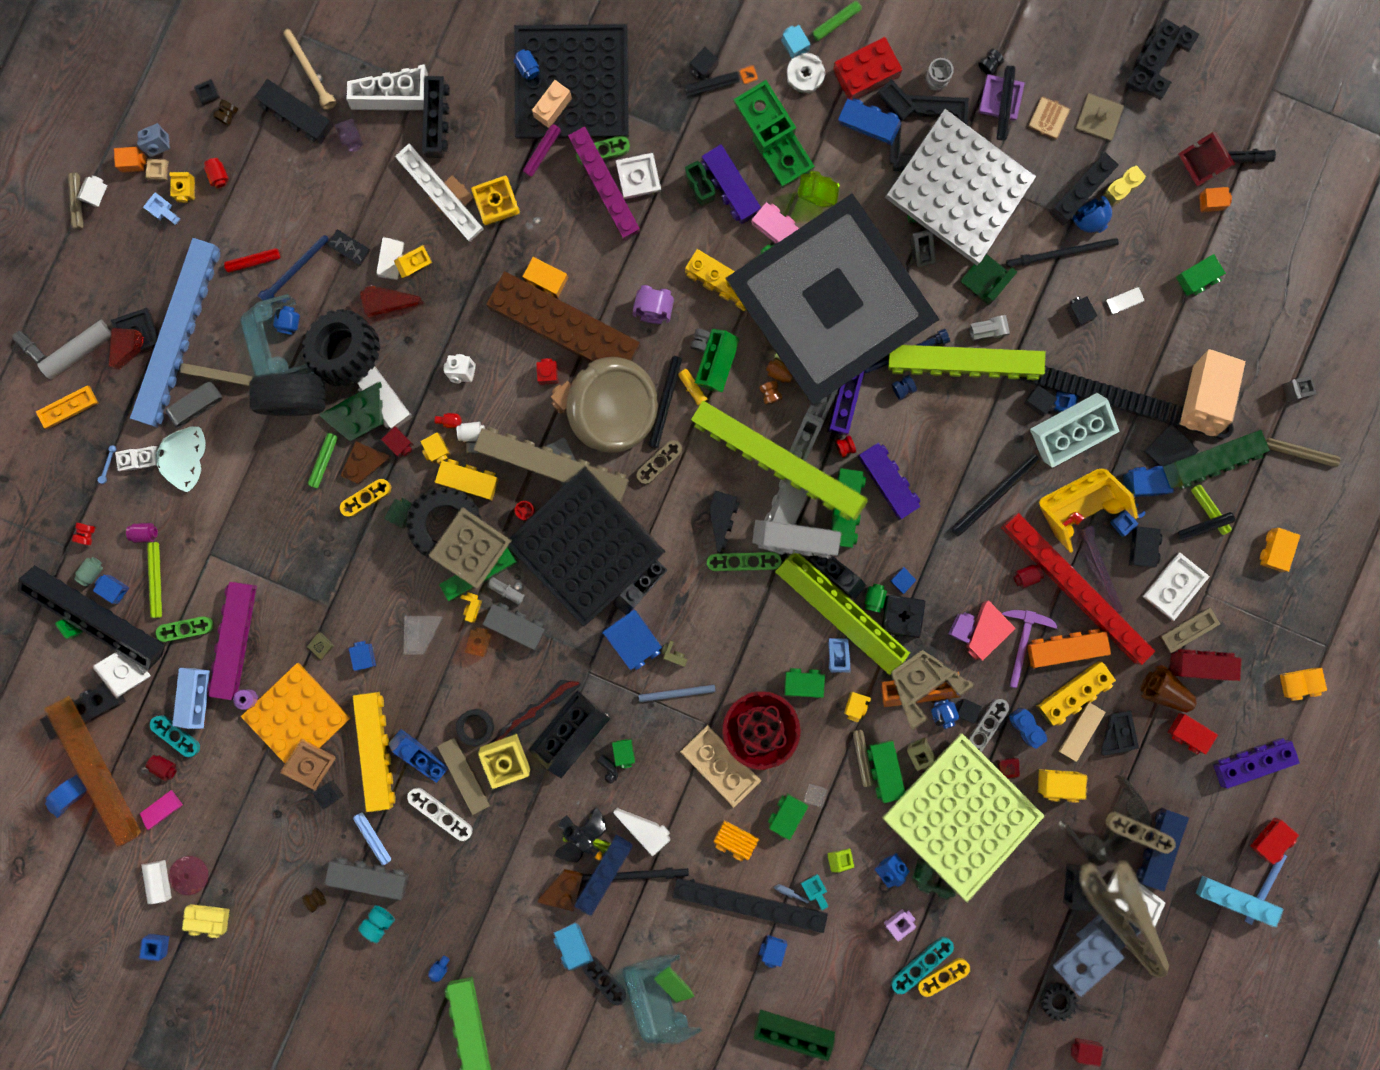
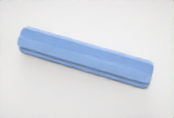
[353,812,391,865]

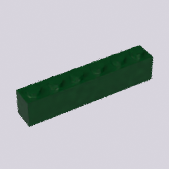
[1163,430,1270,490]

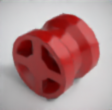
[835,435,856,458]

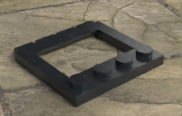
[889,95,969,172]

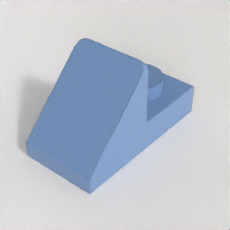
[828,638,850,672]

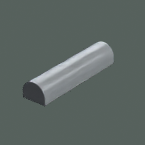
[37,320,114,380]

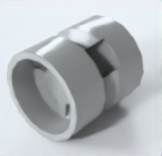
[925,58,954,91]

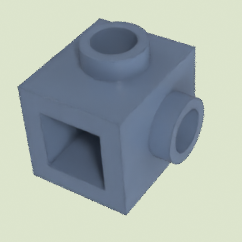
[137,123,170,157]

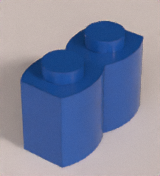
[1009,708,1047,749]

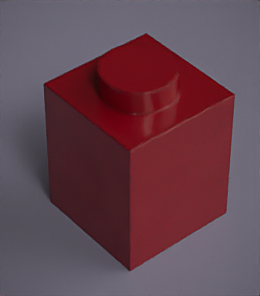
[381,426,414,458]
[1071,1038,1104,1067]

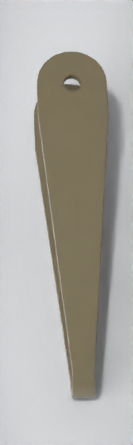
[1081,862,1169,978]

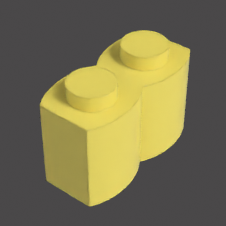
[1102,166,1146,206]

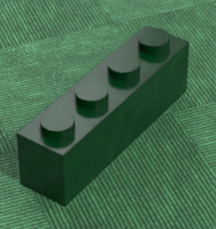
[753,1009,835,1062]

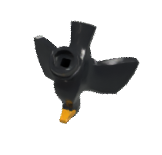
[555,808,606,863]

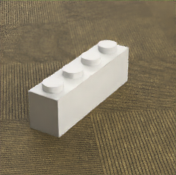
[357,366,412,429]

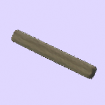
[1266,438,1341,467]

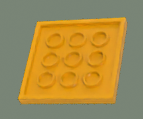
[241,663,351,763]

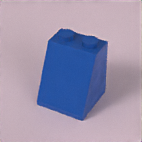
[603,609,662,670]

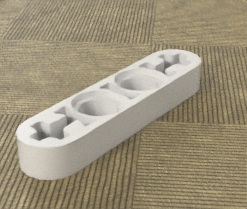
[407,788,473,841]

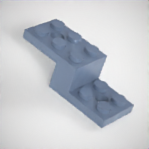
[1053,914,1141,997]

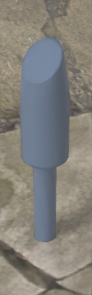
[774,884,809,904]

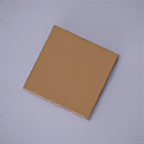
[281,739,336,791]

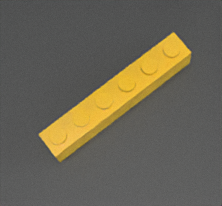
[353,692,395,812]

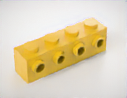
[685,249,746,311]
[1036,661,1116,726]

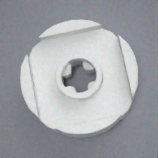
[787,53,825,93]

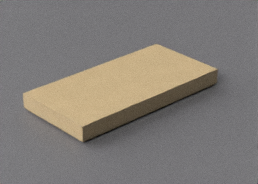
[680,725,761,808]

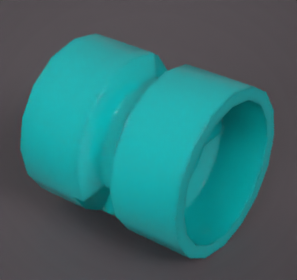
[358,905,395,943]

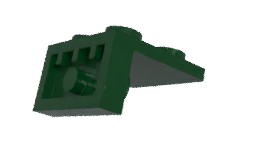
[961,254,1017,305]

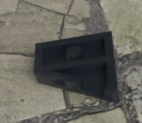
[1100,710,1139,756]

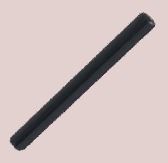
[952,454,1041,536]

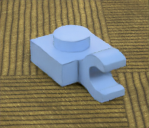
[144,193,180,225]

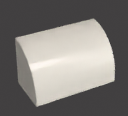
[141,860,172,904]

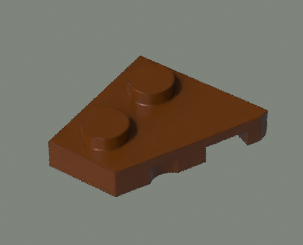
[340,441,391,484]
[538,869,583,912]

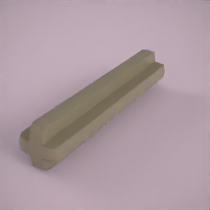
[68,173,83,229]
[853,730,873,787]

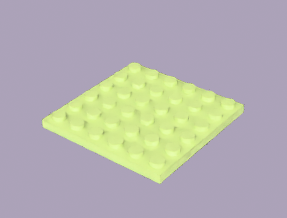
[882,734,1044,902]

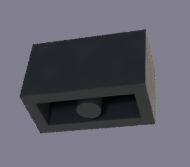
[1129,526,1163,568]

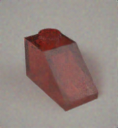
[109,328,143,370]

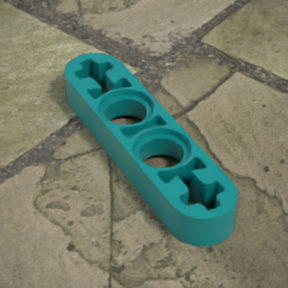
[891,937,954,994]

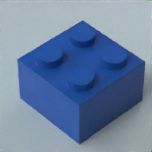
[1123,466,1174,497]

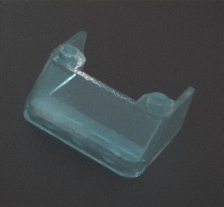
[241,294,314,376]
[623,955,702,1044]

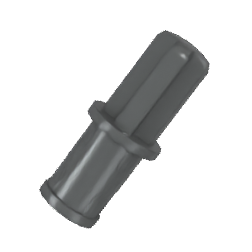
[12,331,47,364]

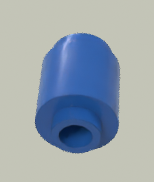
[514,50,540,80]

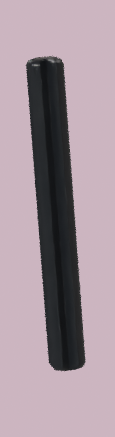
[649,356,682,448]

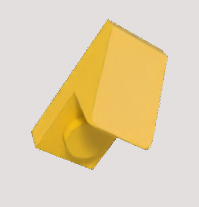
[393,245,432,278]

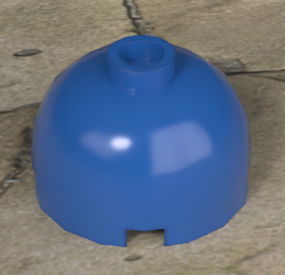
[1073,196,1112,233]

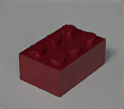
[1170,649,1242,681]

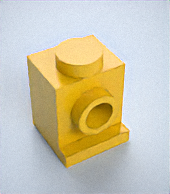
[170,172,195,203]
[844,692,871,722]

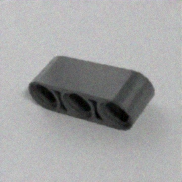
[165,382,223,428]

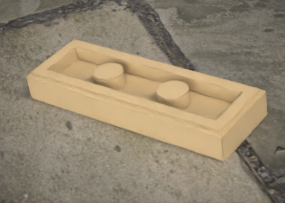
[1059,703,1106,762]

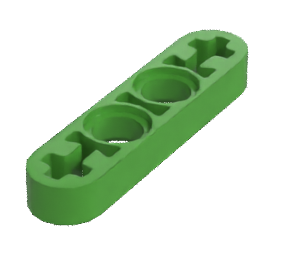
[707,552,781,571]

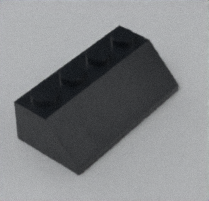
[529,690,610,778]

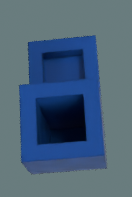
[45,775,89,818]

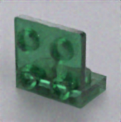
[912,858,956,899]

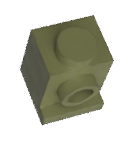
[907,737,936,771]

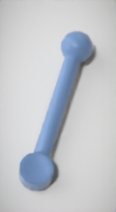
[98,445,116,484]

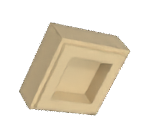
[146,159,168,180]

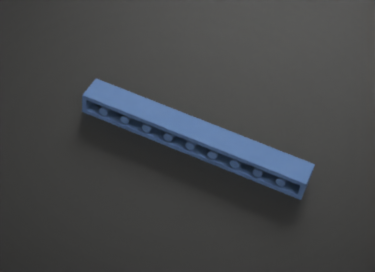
[130,238,220,428]

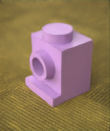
[884,909,916,941]

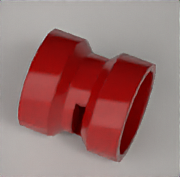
[515,501,536,521]
[71,522,96,546]

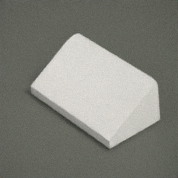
[376,237,404,280]

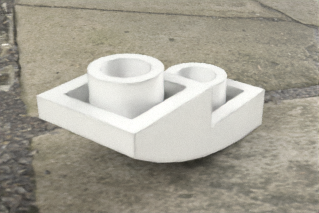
[115,446,159,471]

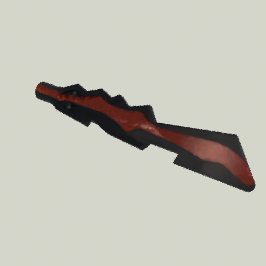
[492,680,581,743]

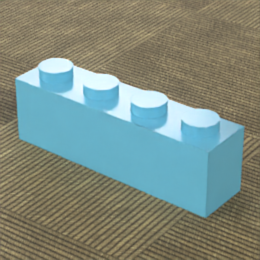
[1195,876,1283,927]

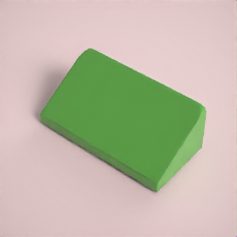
[654,966,694,1003]

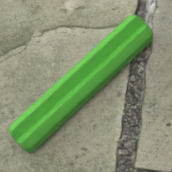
[812,1,861,41]
[308,433,338,488]

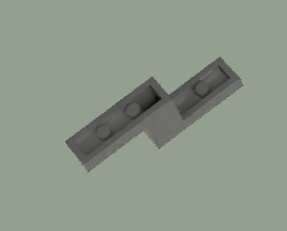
[789,388,839,462]

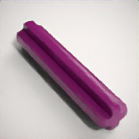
[523,124,561,177]

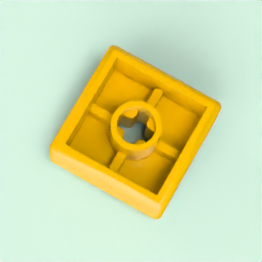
[471,175,520,225]

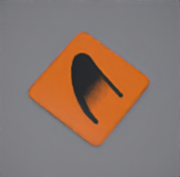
[740,66,758,84]

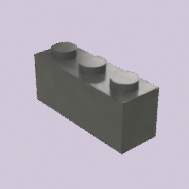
[483,602,546,650]

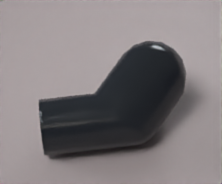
[597,755,618,784]

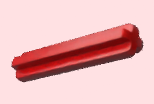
[224,248,281,273]

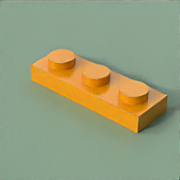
[36,385,98,429]

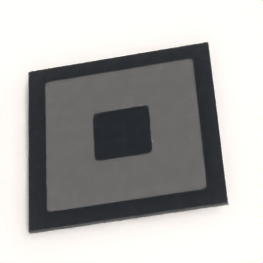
[725,193,940,405]

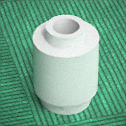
[457,422,485,442]

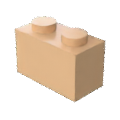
[532,80,572,128]

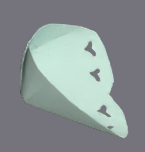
[156,427,205,492]

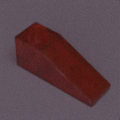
[360,286,424,317]

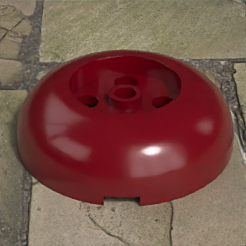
[723,691,801,770]

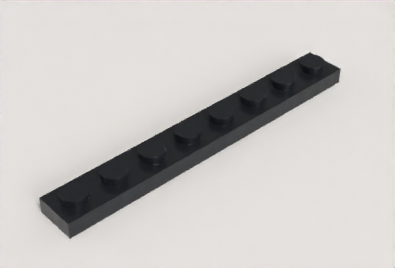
[673,877,828,933]

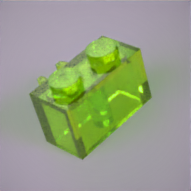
[797,171,840,208]

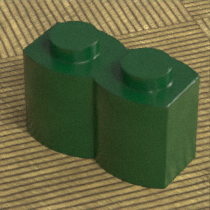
[685,161,715,206]

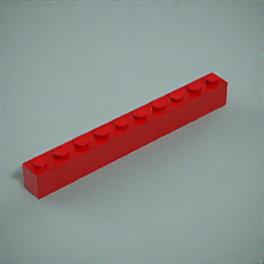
[1001,513,1155,665]

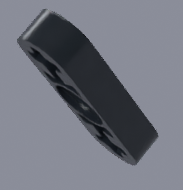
[582,956,626,1006]

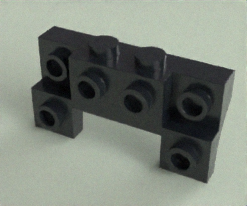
[1125,18,1200,100]

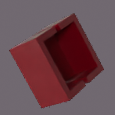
[1178,132,1235,186]

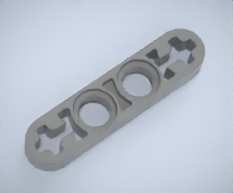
[968,699,1009,752]

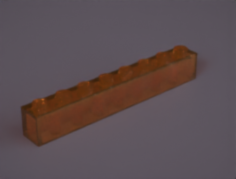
[44,696,141,847]

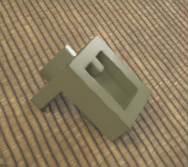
[661,641,687,667]

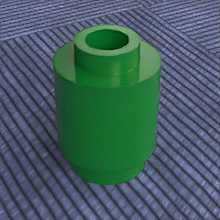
[864,583,887,613]

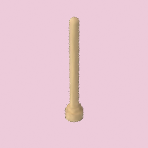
[284,29,336,110]

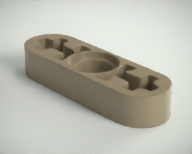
[637,440,682,484]

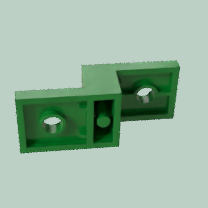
[733,80,815,188]

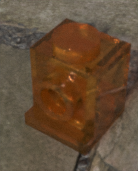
[465,627,492,657]

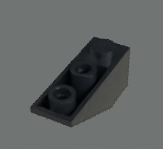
[710,490,740,553]
[807,554,867,600]
[613,561,667,615]

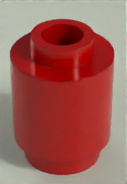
[204,158,229,188]

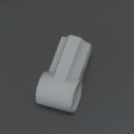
[970,315,1010,341]

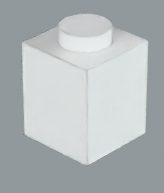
[77,175,107,207]

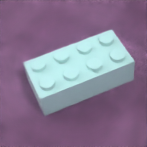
[1030,393,1120,468]

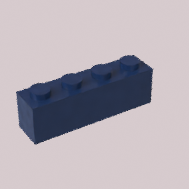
[1136,808,1189,892]
[575,835,633,916]

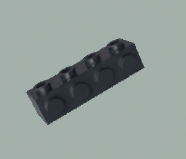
[422,76,450,158]

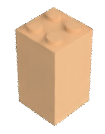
[1180,349,1246,437]

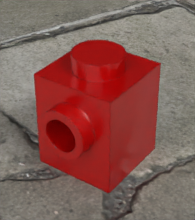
[536,358,558,385]

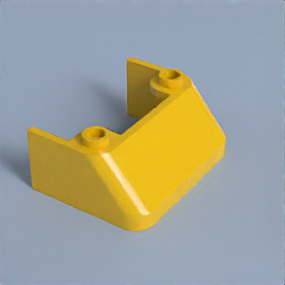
[1039,469,1138,553]

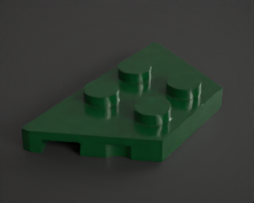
[319,382,384,441]

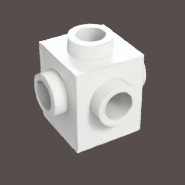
[444,354,476,383]

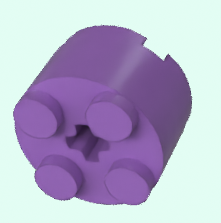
[632,285,674,324]

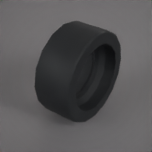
[456,709,494,746]

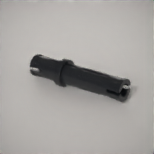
[1228,149,1276,164]

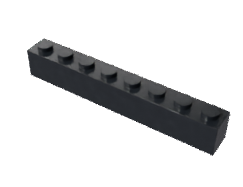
[17,565,165,671]

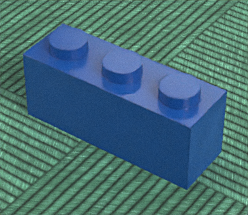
[838,98,901,145]

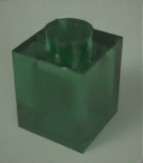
[384,498,412,529]

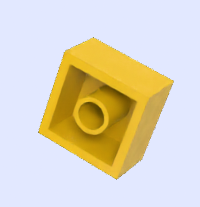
[1038,769,1087,802]

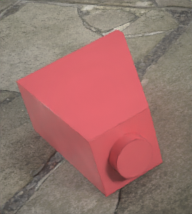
[966,601,1016,661]

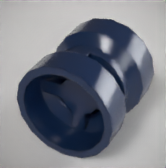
[891,375,917,400]

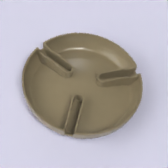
[566,357,658,453]

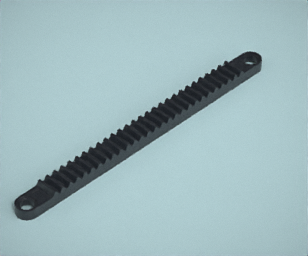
[1005,366,1234,439]

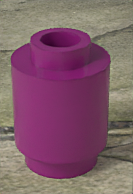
[126,523,158,543]

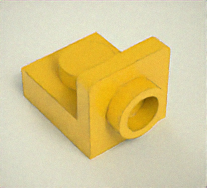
[460,592,482,623]

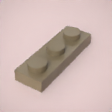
[1159,608,1220,653]

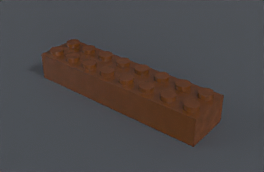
[486,271,640,362]

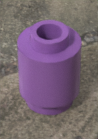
[234,689,258,710]

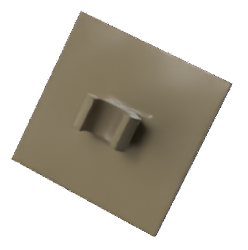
[1076,93,1124,141]

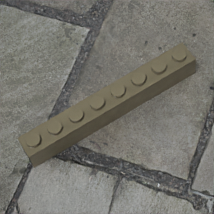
[474,427,629,503]

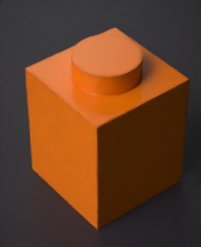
[114,147,146,172]
[1200,187,1232,212]

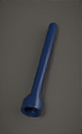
[257,235,329,306]
[864,328,950,373]

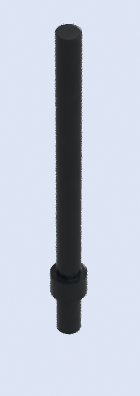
[1006,238,1119,267]
[581,867,689,882]

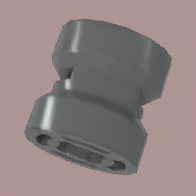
[690,329,711,353]

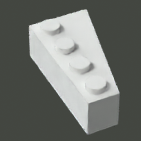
[347,64,428,110]

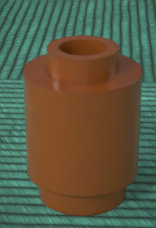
[766,358,793,383]

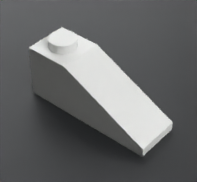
[613,808,670,856]

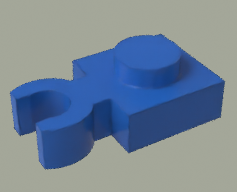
[1110,504,1146,537]

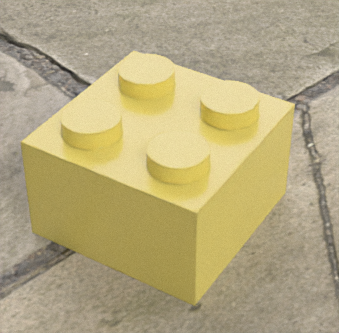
[478,734,530,789]

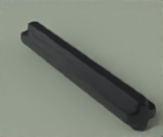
[996,66,1016,141]

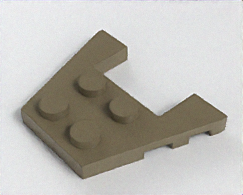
[891,650,974,730]

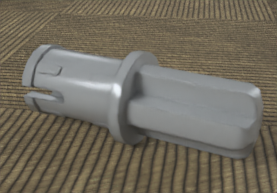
[487,577,525,606]

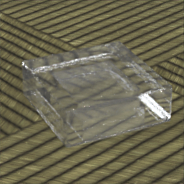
[803,783,828,808]

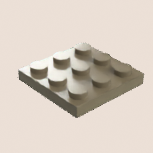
[428,507,511,589]

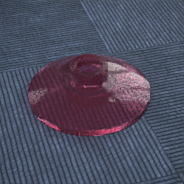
[169,856,208,895]

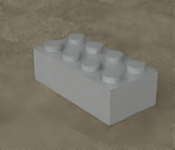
[752,520,841,558]

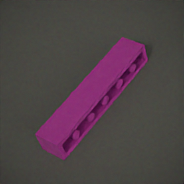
[568,126,640,240]
[208,581,257,700]

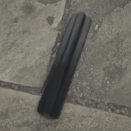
[685,71,740,96]
[1178,512,1236,541]

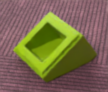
[827,848,854,872]

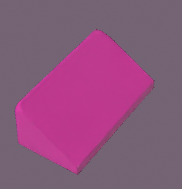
[140,790,183,830]

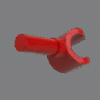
[1062,512,1084,527]

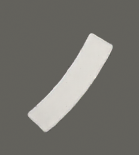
[1107,287,1144,314]

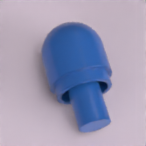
[428,956,450,982]

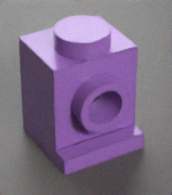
[948,612,975,643]

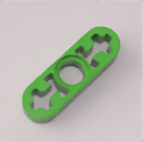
[576,136,630,165]
[156,617,214,642]

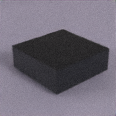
[194,79,220,105]
[957,698,982,724]

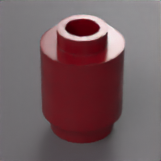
[1013,564,1044,589]
[146,755,177,781]

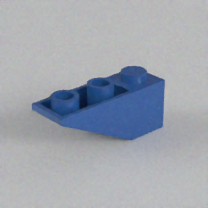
[388,729,448,783]

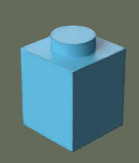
[782,25,810,59]

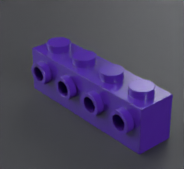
[1213,738,1300,788]

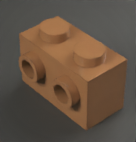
[551,381,571,415]

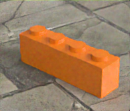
[1027,628,1111,668]
[881,672,961,707]

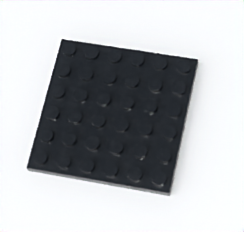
[514,24,629,139]
[508,466,666,627]

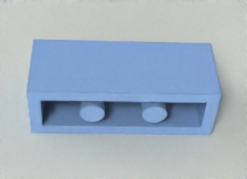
[172,668,210,729]

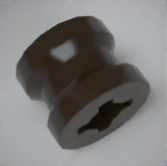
[302,888,326,913]

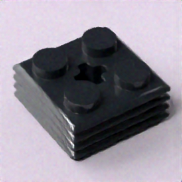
[882,595,926,638]

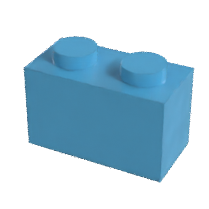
[554,923,593,971]

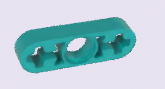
[150,715,200,757]

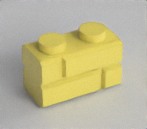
[182,904,229,938]

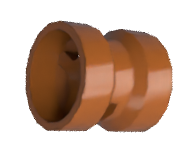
[759,380,783,405]

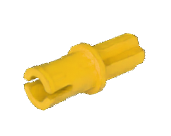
[678,369,708,405]

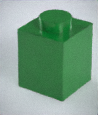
[612,738,635,769]

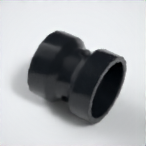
[978,48,1005,75]

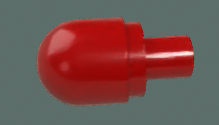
[435,413,462,428]

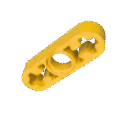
[340,479,391,517]
[917,958,970,997]

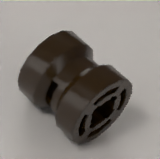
[213,99,239,126]

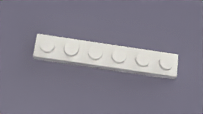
[395,144,484,241]

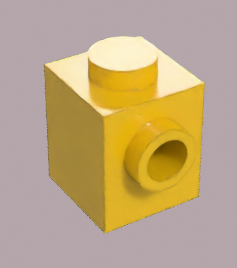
[420,432,451,464]

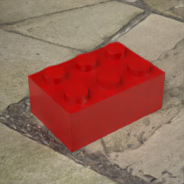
[833,37,903,101]

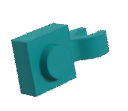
[801,874,829,910]

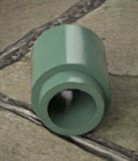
[74,557,103,587]

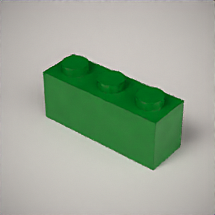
[695,329,740,393]
[867,740,905,803]

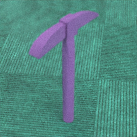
[1002,610,1057,688]

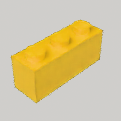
[435,459,499,501]

